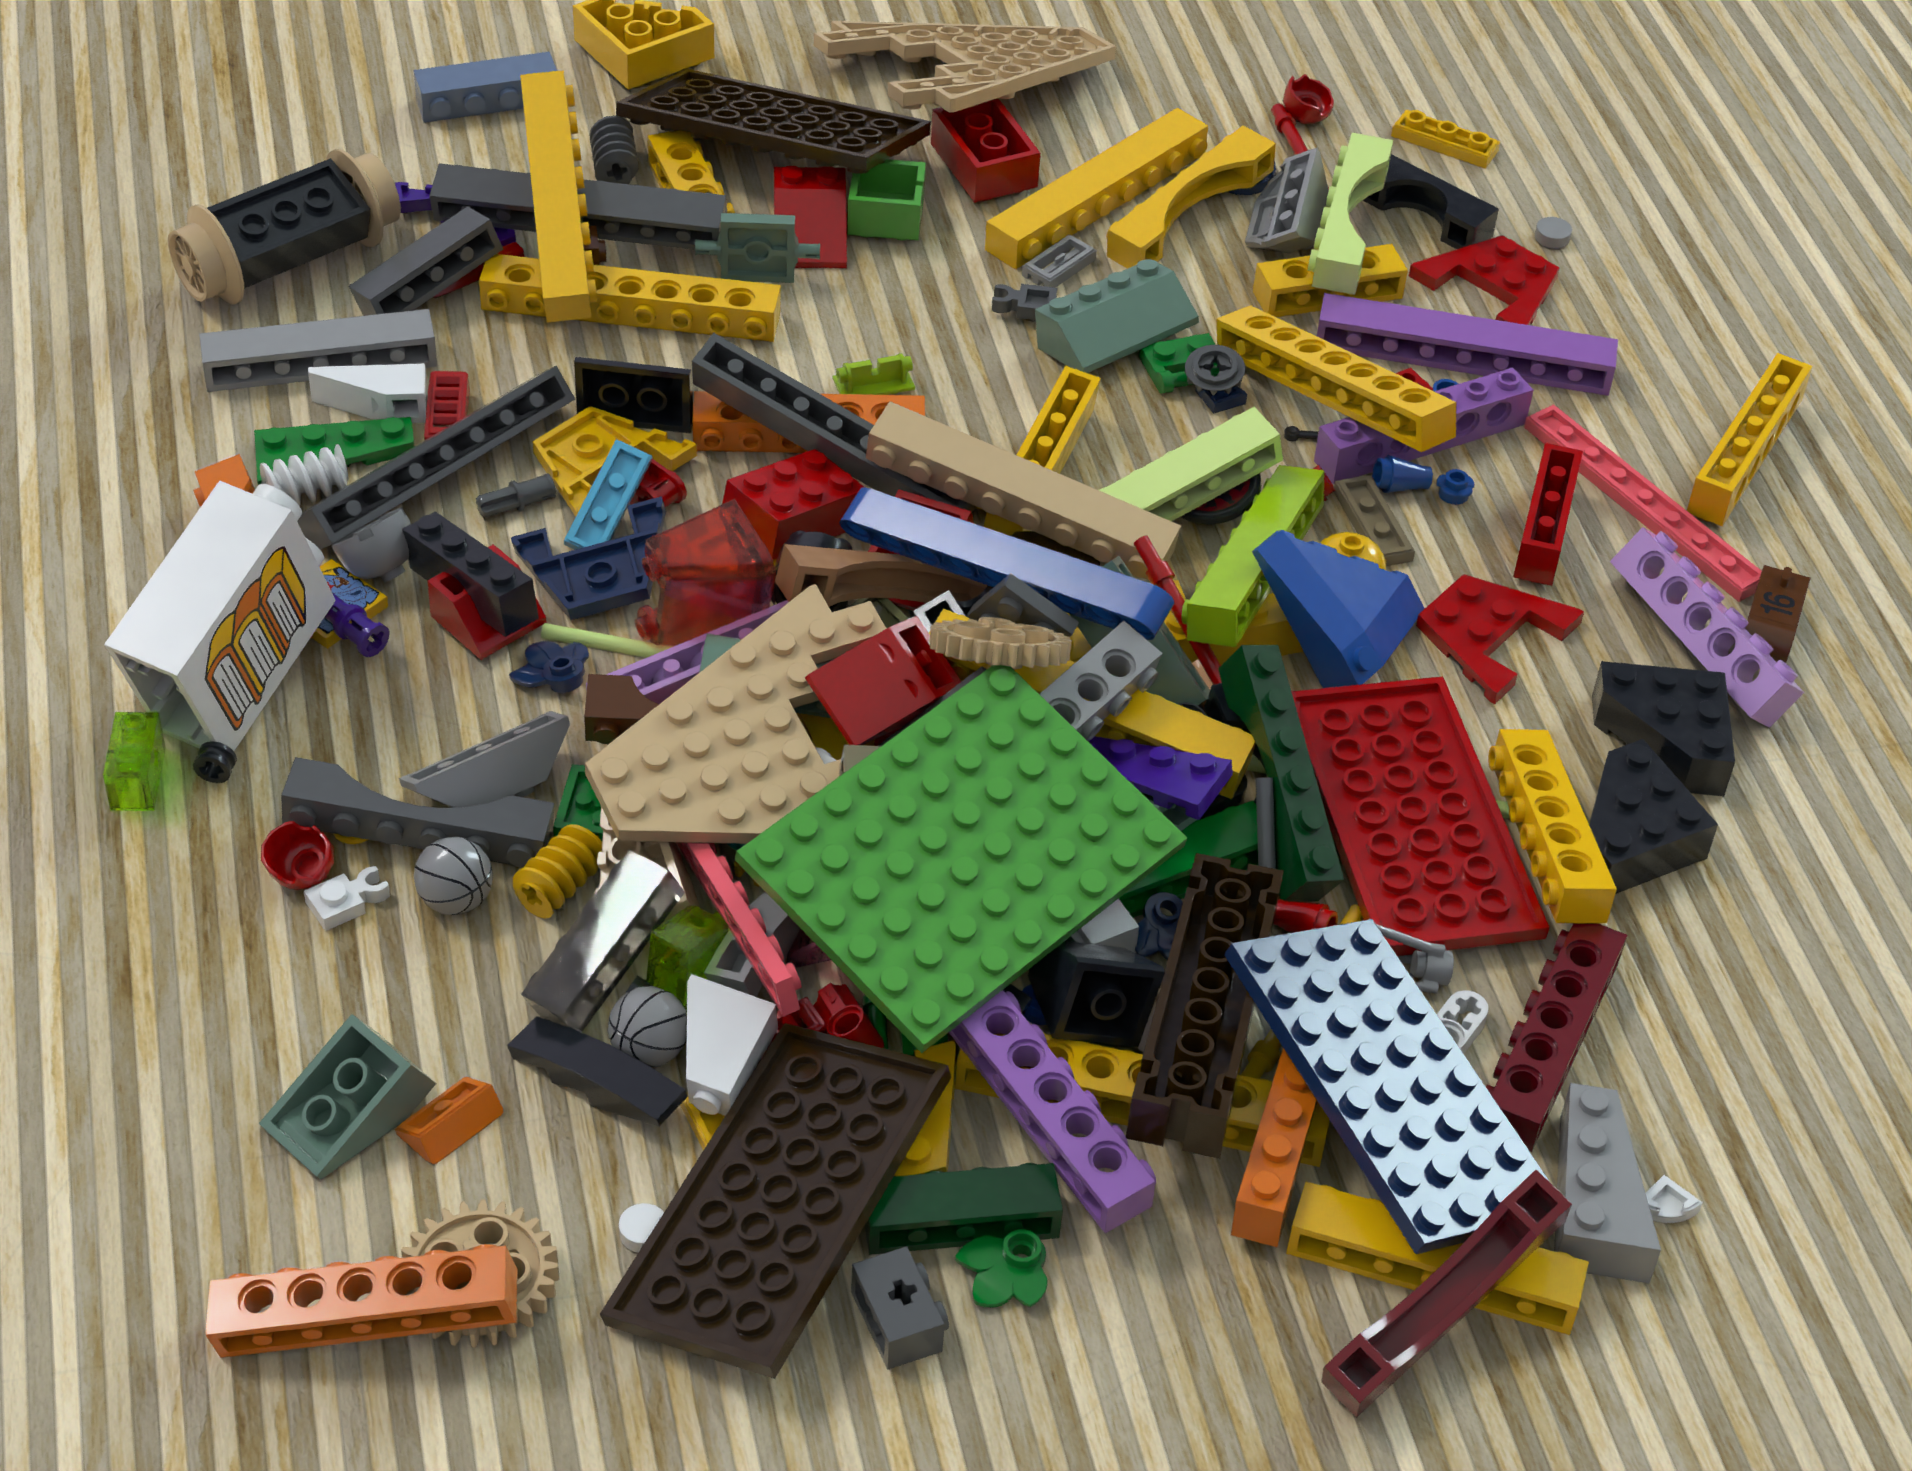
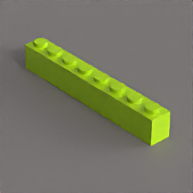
[1182,465,1324,647]

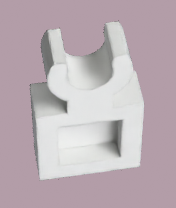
[304,866,390,931]

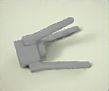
[1376,924,1454,994]

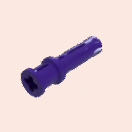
[324,591,390,657]

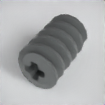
[589,115,639,184]

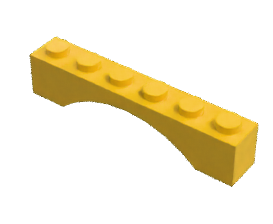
[1106,125,1276,269]

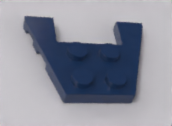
[511,496,666,620]

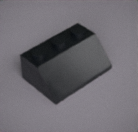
[574,357,698,433]

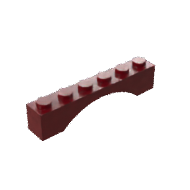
[1321,1169,1572,1418]

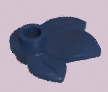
[509,641,589,693]
[1135,892,1183,961]

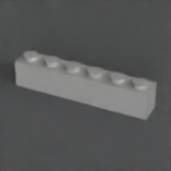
[199,309,437,392]

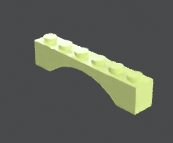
[1308,132,1393,295]

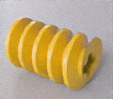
[513,824,602,919]

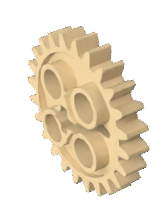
[929,617,1072,669]
[401,1199,560,1348]

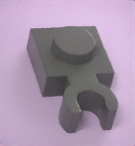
[992,284,1057,321]

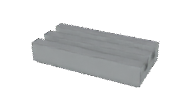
[1022,234,1097,287]

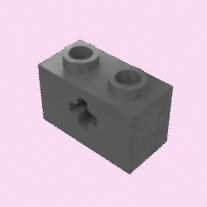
[851,1246,949,1370]

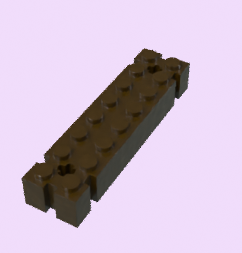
[1126,853,1284,1159]

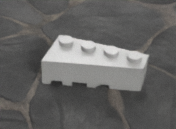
[1554,1083,1661,1283]

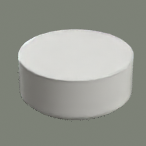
[619,1203,664,1253]

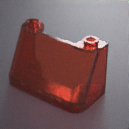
[634,499,776,645]

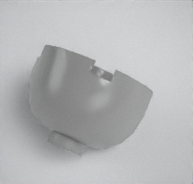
[332,508,411,582]

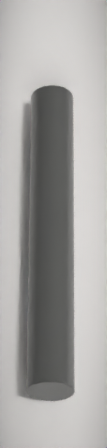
[1256,778,1276,869]

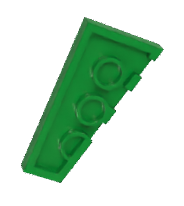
[254,417,414,485]

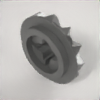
[1185,345,1245,396]

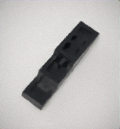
[507,1016,688,1127]

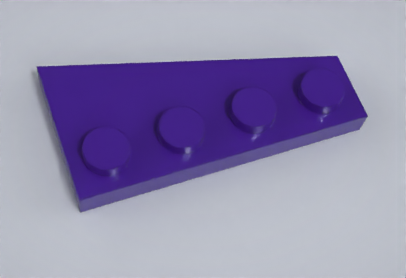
[1088,736,1233,820]

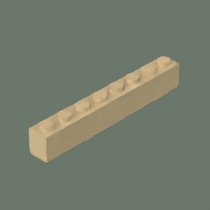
[866,401,1181,581]

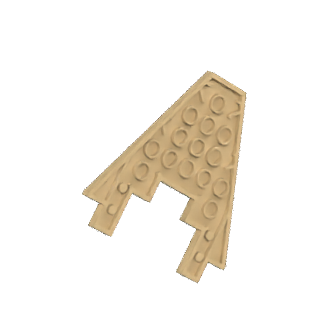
[814,21,1116,113]
[585,584,887,844]

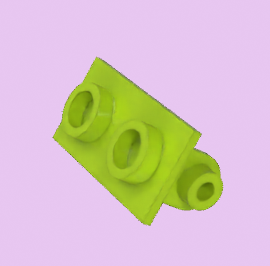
[832,353,916,395]

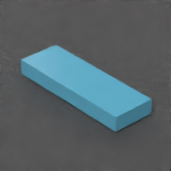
[564,439,652,550]

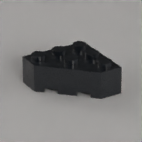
[1592,661,1735,796]
[1589,739,1718,894]

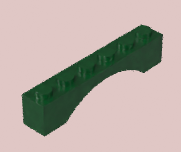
[1218,645,1344,902]

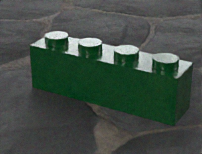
[865,1163,1063,1255]

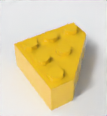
[573,0,714,90]

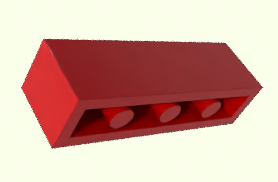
[1513,443,1583,586]

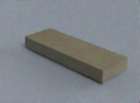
[1334,475,1415,566]

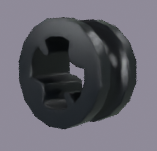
[193,741,237,783]

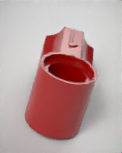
[813,983,884,1048]

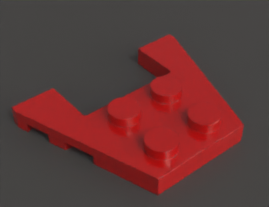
[1409,235,1560,325]
[1416,574,1584,704]

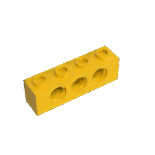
[647,130,735,213]
[1253,244,1408,317]

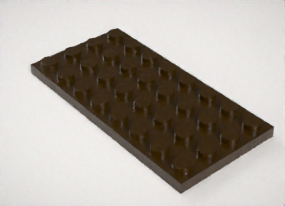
[616,69,931,174]
[600,1023,951,1379]

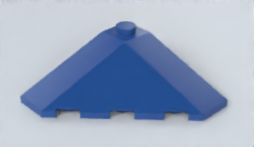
[1252,530,1425,688]

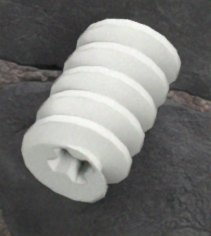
[260,444,349,506]

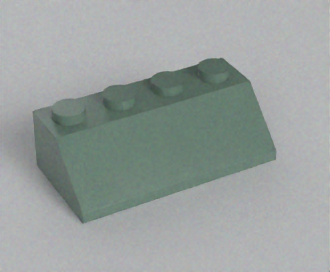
[1035,259,1199,373]

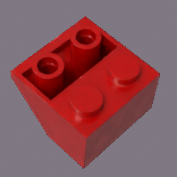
[427,544,547,660]

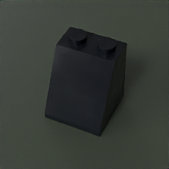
[1028,941,1165,1047]

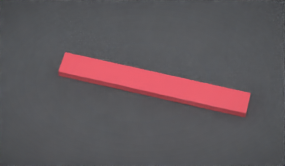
[1524,404,1762,602]

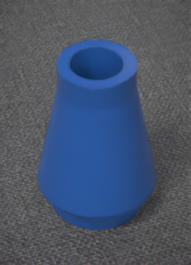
[1372,455,1433,493]

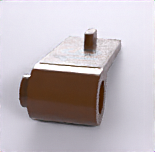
[1745,565,1811,663]

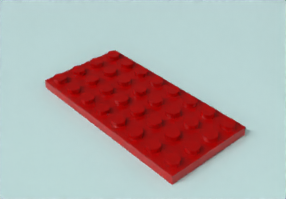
[1293,676,1550,956]

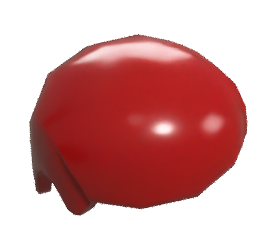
[1283,74,1334,124]
[261,821,334,890]

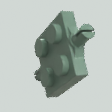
[695,213,820,283]

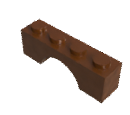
[584,674,659,744]

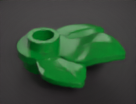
[955,1229,1048,1308]

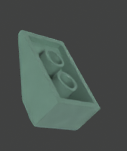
[259,1014,437,1179]

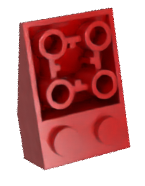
[805,615,961,745]

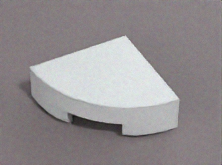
[1646,1175,1703,1223]

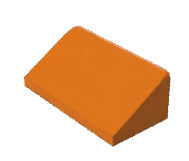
[394,1076,503,1164]

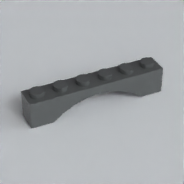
[281,757,554,867]

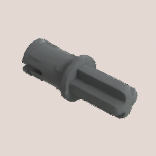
[476,473,556,517]

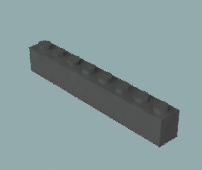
[429,163,727,250]
[692,332,977,513]
[297,365,575,549]

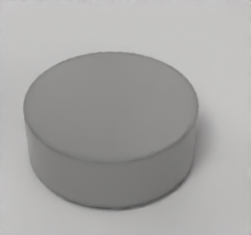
[1535,217,1572,249]

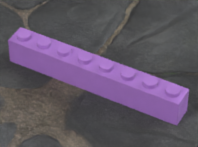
[1317,293,1618,396]

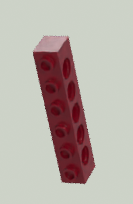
[1486,923,1628,1152]

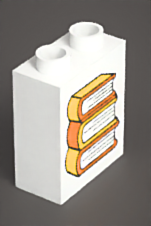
[104,481,336,751]

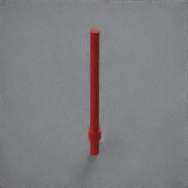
[1133,535,1222,685]

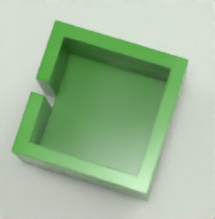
[847,159,926,240]

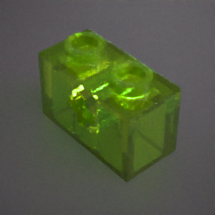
[103,712,166,811]

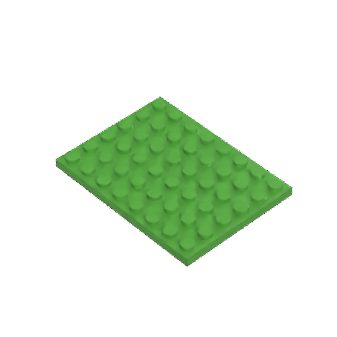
[735,664,1187,1053]

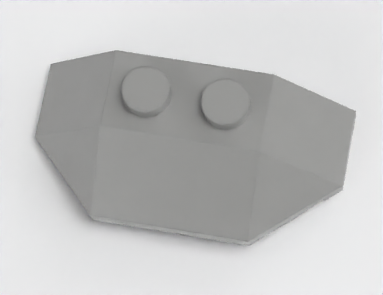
[1245,148,1329,253]
[399,711,570,808]

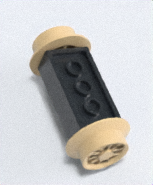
[168,149,401,305]

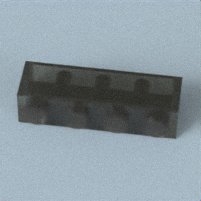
[521,849,685,1032]

